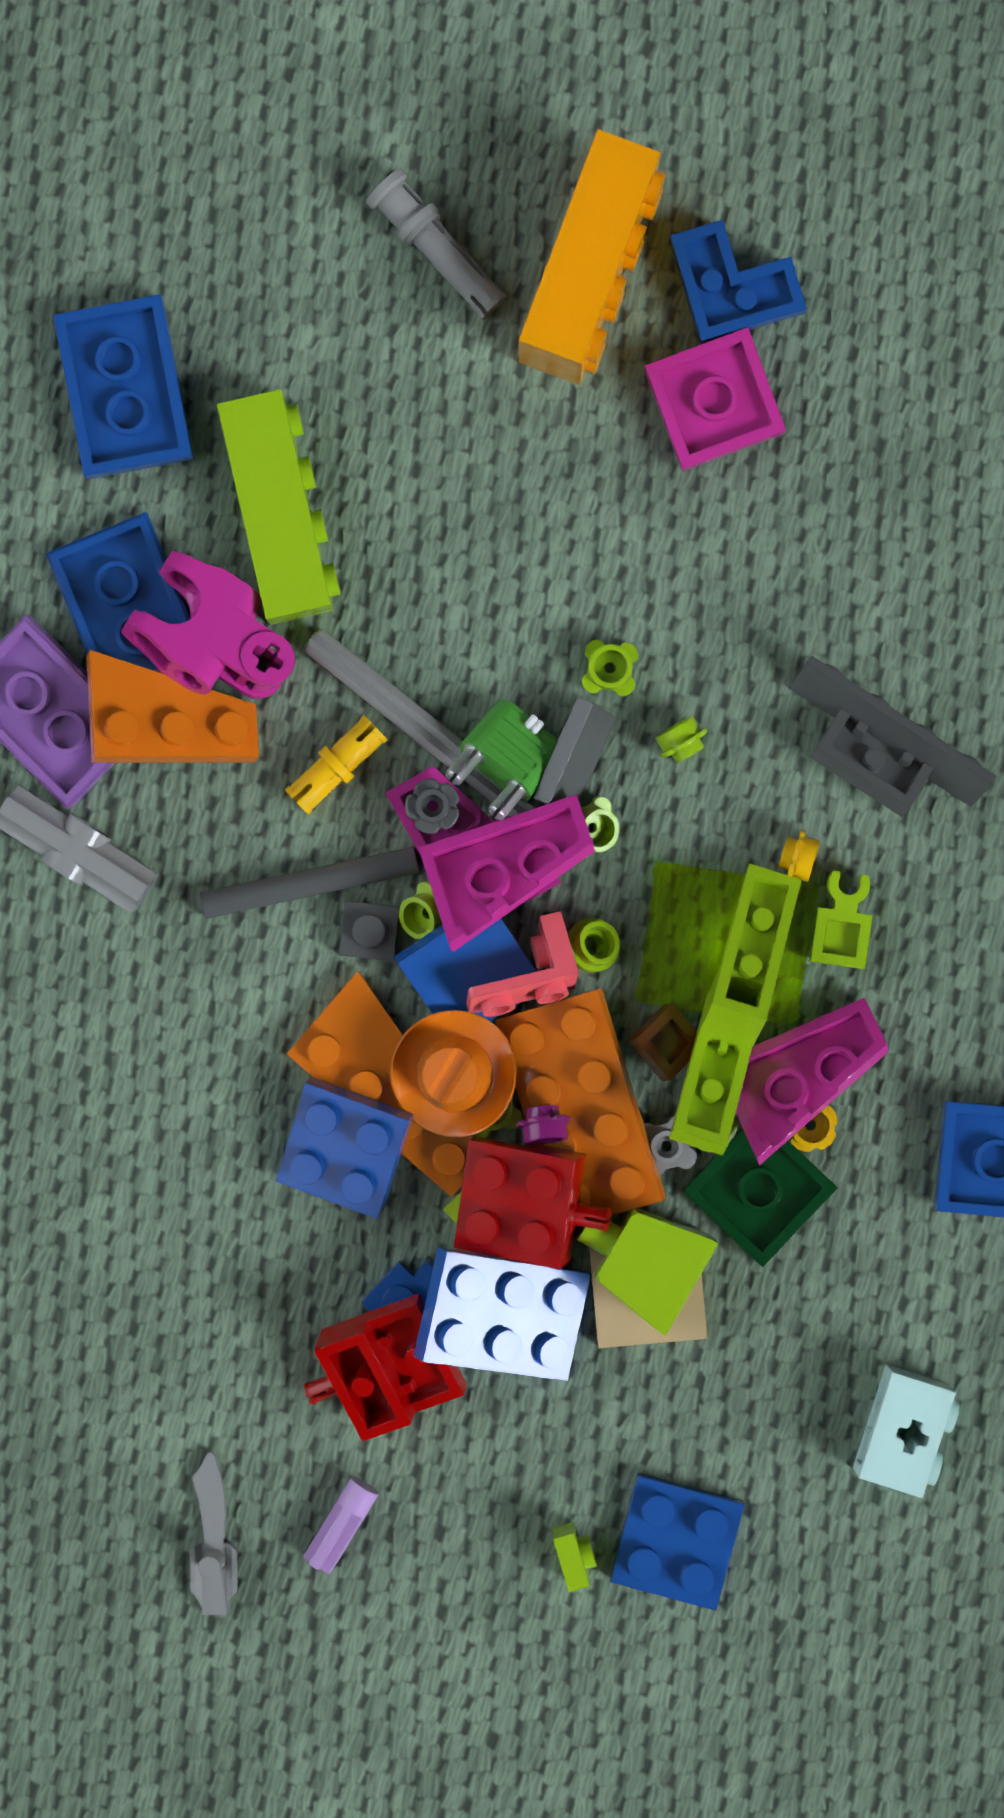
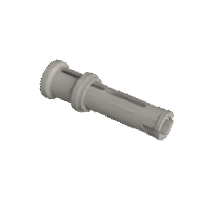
[366,168,508,320]

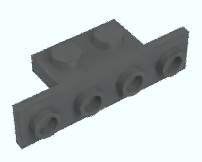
[789,655,997,817]

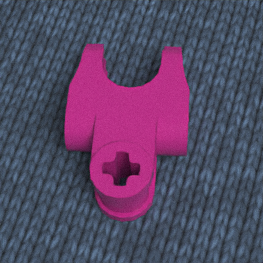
[121,551,295,699]

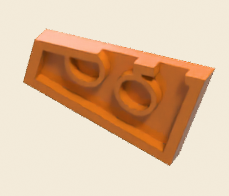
[87,650,259,763]

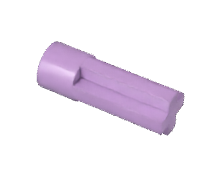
[303,1476,379,1574]

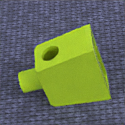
[577,1208,719,1336]

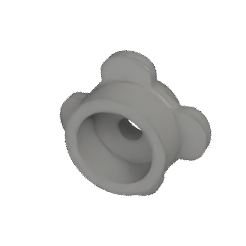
[644,1116,697,1176]

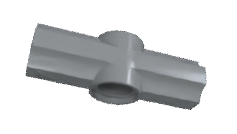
[0,785,159,913]

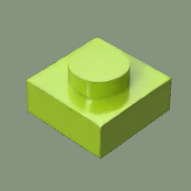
[553,1522,597,1592]

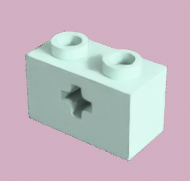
[853,1364,960,1498]

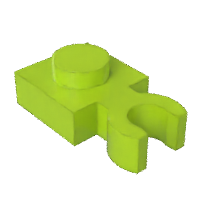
[808,870,873,970]

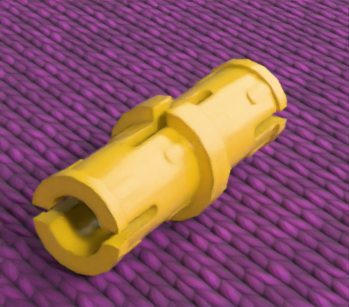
[285,715,388,815]

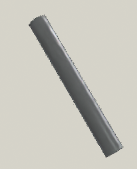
[200,846,419,919]

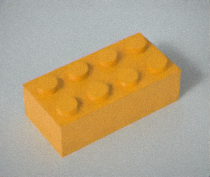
[518,129,666,385]

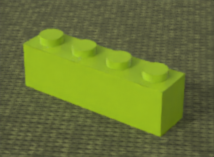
[217,389,341,625]

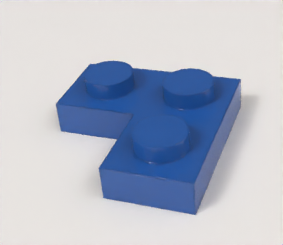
[669,220,807,345]

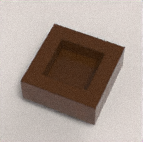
[627,1003,697,1081]

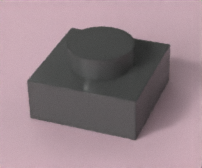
[339,901,400,961]

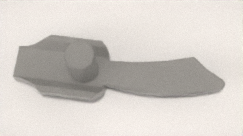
[190,1452,238,1615]

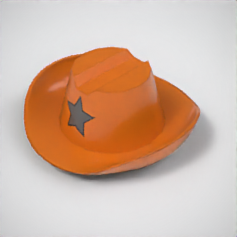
[390,1010,517,1138]

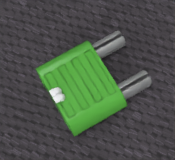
[445,699,558,820]

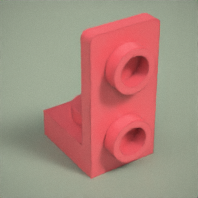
[466,911,579,1017]

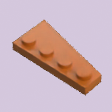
[287,971,475,1197]

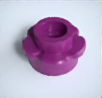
[516,1105,571,1145]

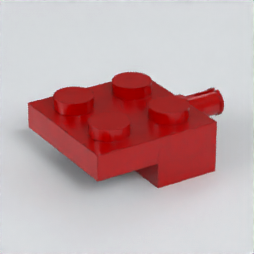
[453,1137,612,1270]
[304,1293,467,1442]

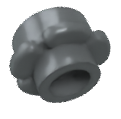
[405,779,459,834]

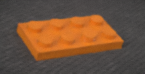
[495,987,666,1215]

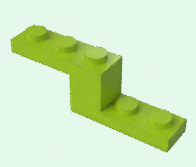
[669,863,802,1155]

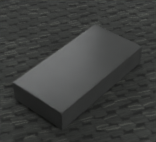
[534,697,617,805]

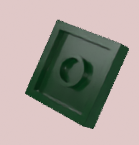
[682,1127,838,1267]

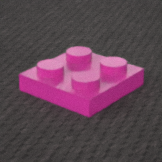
[644,327,786,472]

